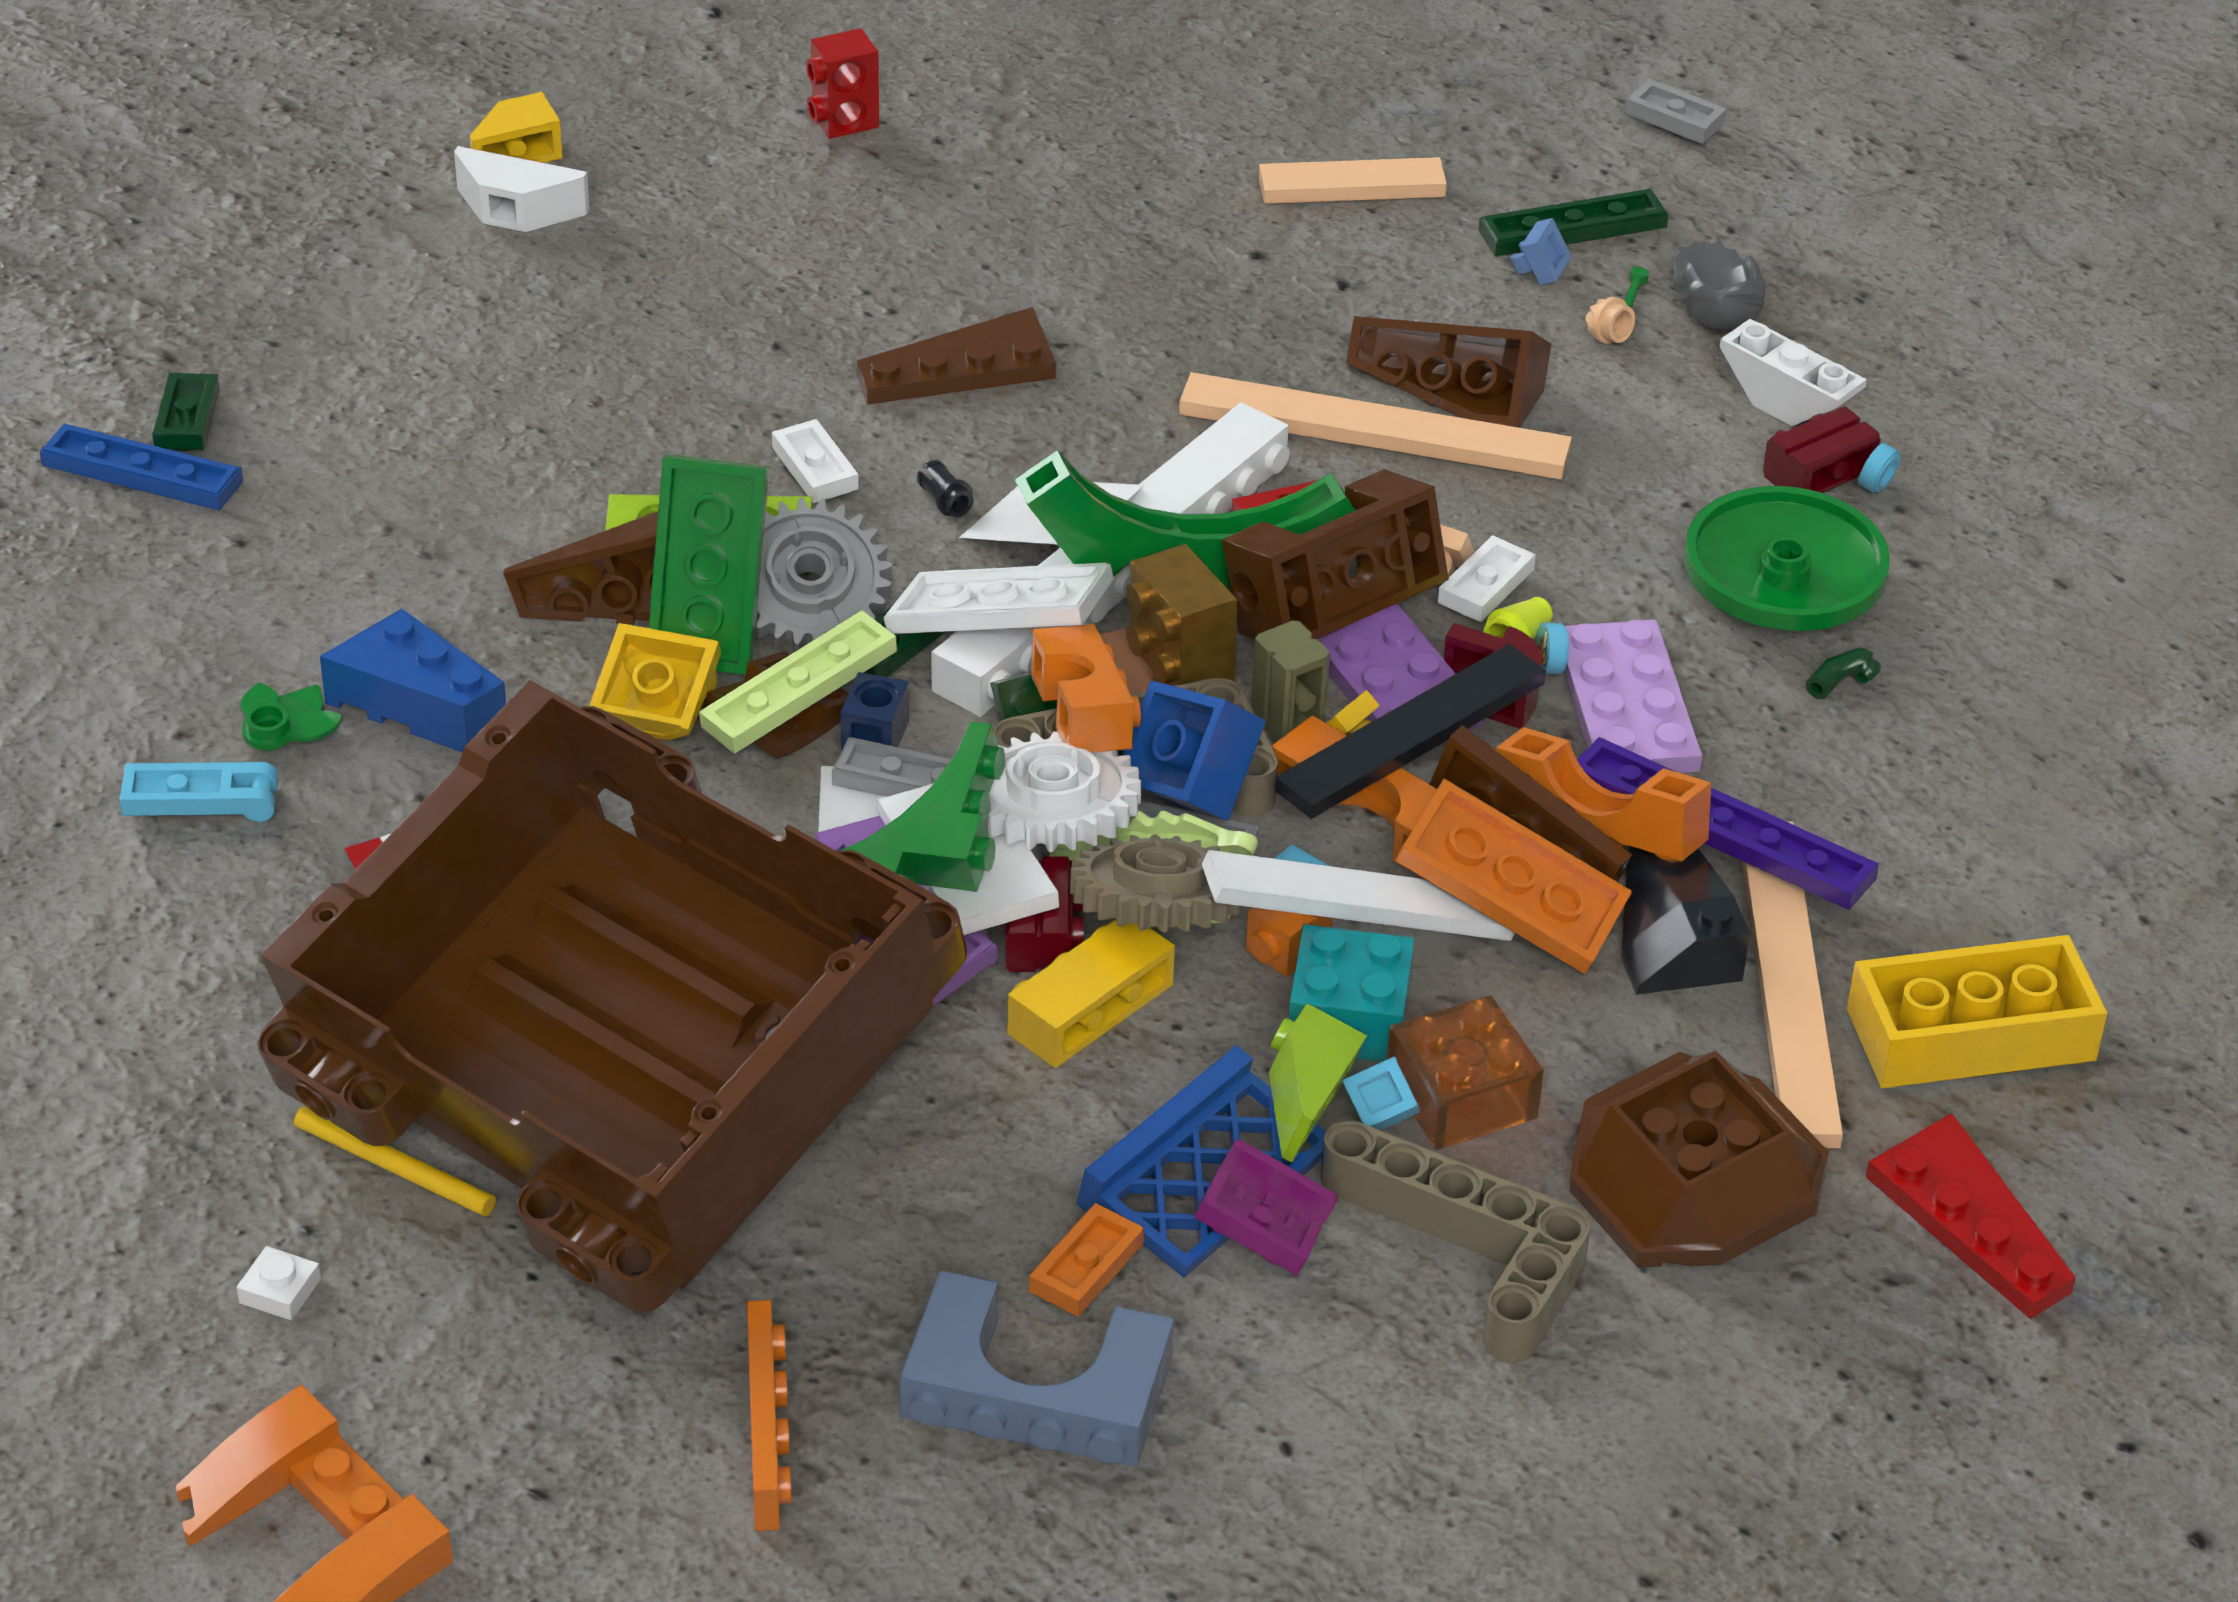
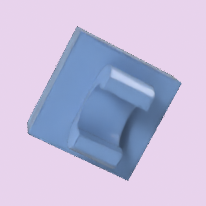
[1510,218,1572,285]

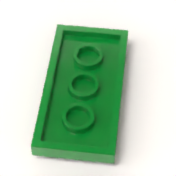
[649,454,770,675]

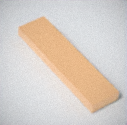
[1259,157,1447,204]

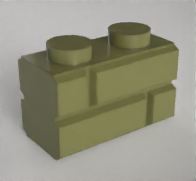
[1251,620,1330,743]

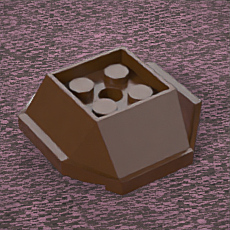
[1570,1051,1829,1267]

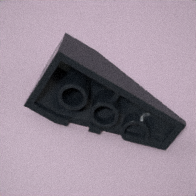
[1621,846,1750,995]

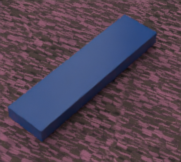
[40,423,243,511]

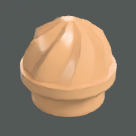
[1585,297,1635,344]

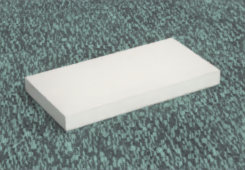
[884,562,1114,634]
[877,783,1059,935]

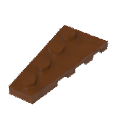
[1429,725,1632,883]

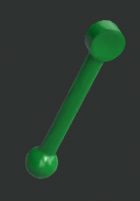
[1624,267,1649,308]

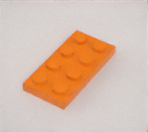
[1395,779,1632,974]

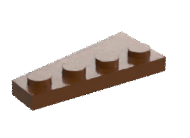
[857,307,1056,405]

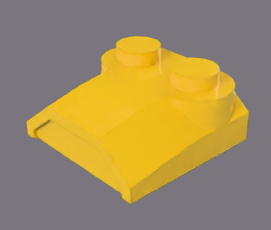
[589,623,721,741]

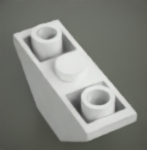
[454,146,590,232]
[1720,319,1867,426]

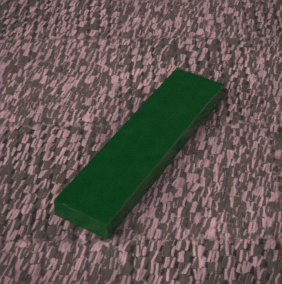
[1478,189,1669,257]

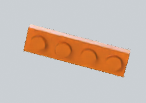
[747,1300,792,1531]

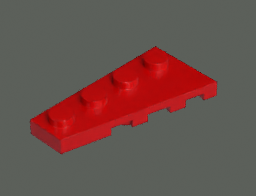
[1866,1113,2076,1319]

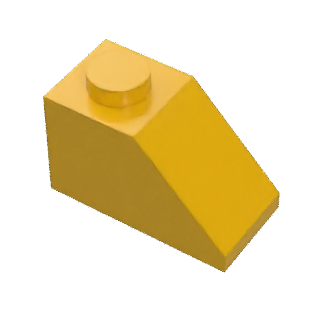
[470,92,563,163]

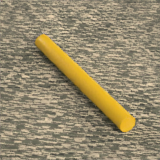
[294,1106,496,1217]

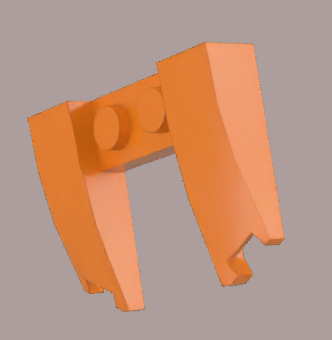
[176,1384,453,1602]

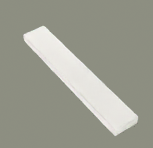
[1202,850,1515,941]

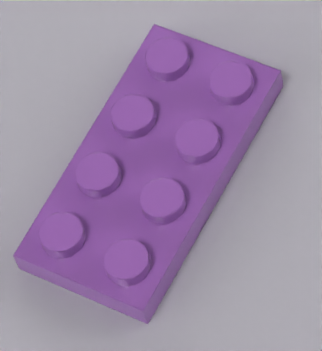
[1318,603,1484,730]

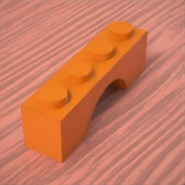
[1271,715,1437,879]
[1495,727,1711,862]

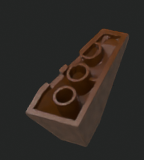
[1346,316,1552,428]
[503,511,658,625]

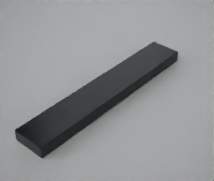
[1275,643,1546,819]

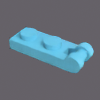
[120,762,279,822]

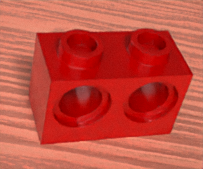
[806,28,879,139]

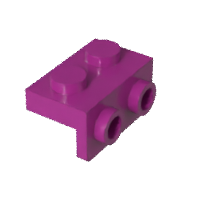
[1194,1140,1338,1276]

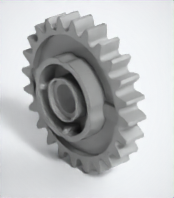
[755,498,892,652]

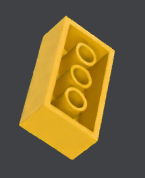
[1846,935,2108,1088]

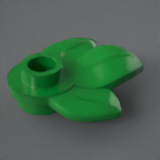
[240,683,342,751]

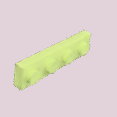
[699,610,897,754]

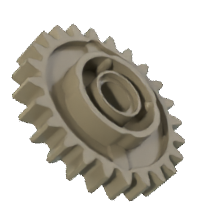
[1070,834,1245,932]

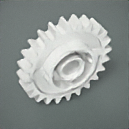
[985,732,1141,852]

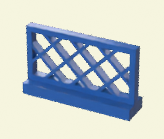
[1076,1045,1326,1278]

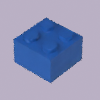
[1122,680,1266,821]

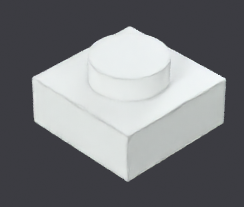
[236,1246,321,1321]

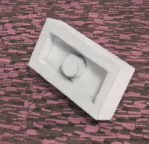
[772,419,859,503]
[1438,535,1536,622]

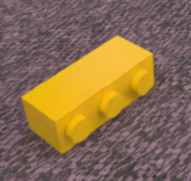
[1007,919,1175,1068]

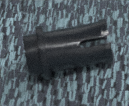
[917,460,974,517]

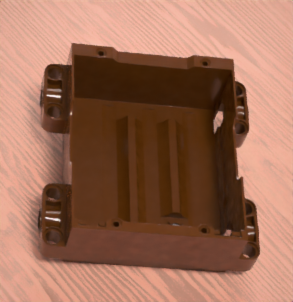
[257,680,967,1312]

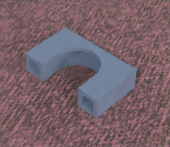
[900,1271,1174,1467]

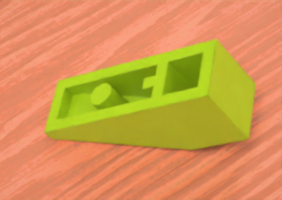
[1269,1003,1367,1163]

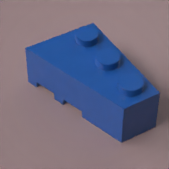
[320,609,506,752]

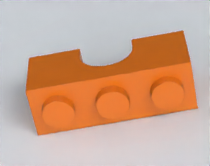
[1031,624,1141,753]

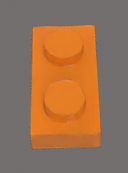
[1029,1203,1144,1317]

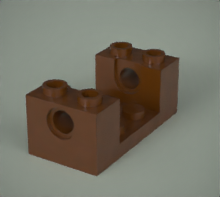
[1222,469,1449,640]

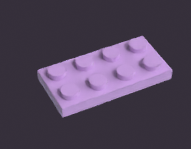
[1563,619,1702,773]

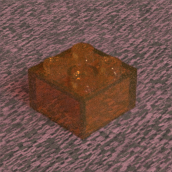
[1387,995,1544,1150]

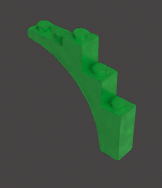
[1015,450,1356,592]
[842,721,1005,892]

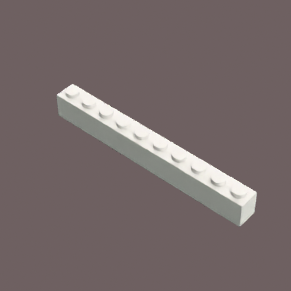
[931,402,1290,717]

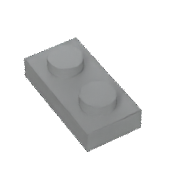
[1625,79,1727,144]

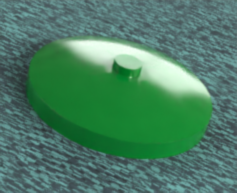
[1684,486,1890,631]

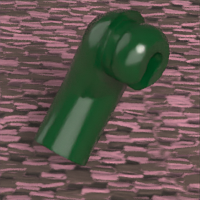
[1805,647,1881,699]

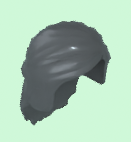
[1672,241,1765,332]

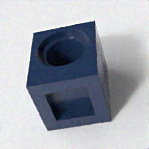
[840,672,909,751]

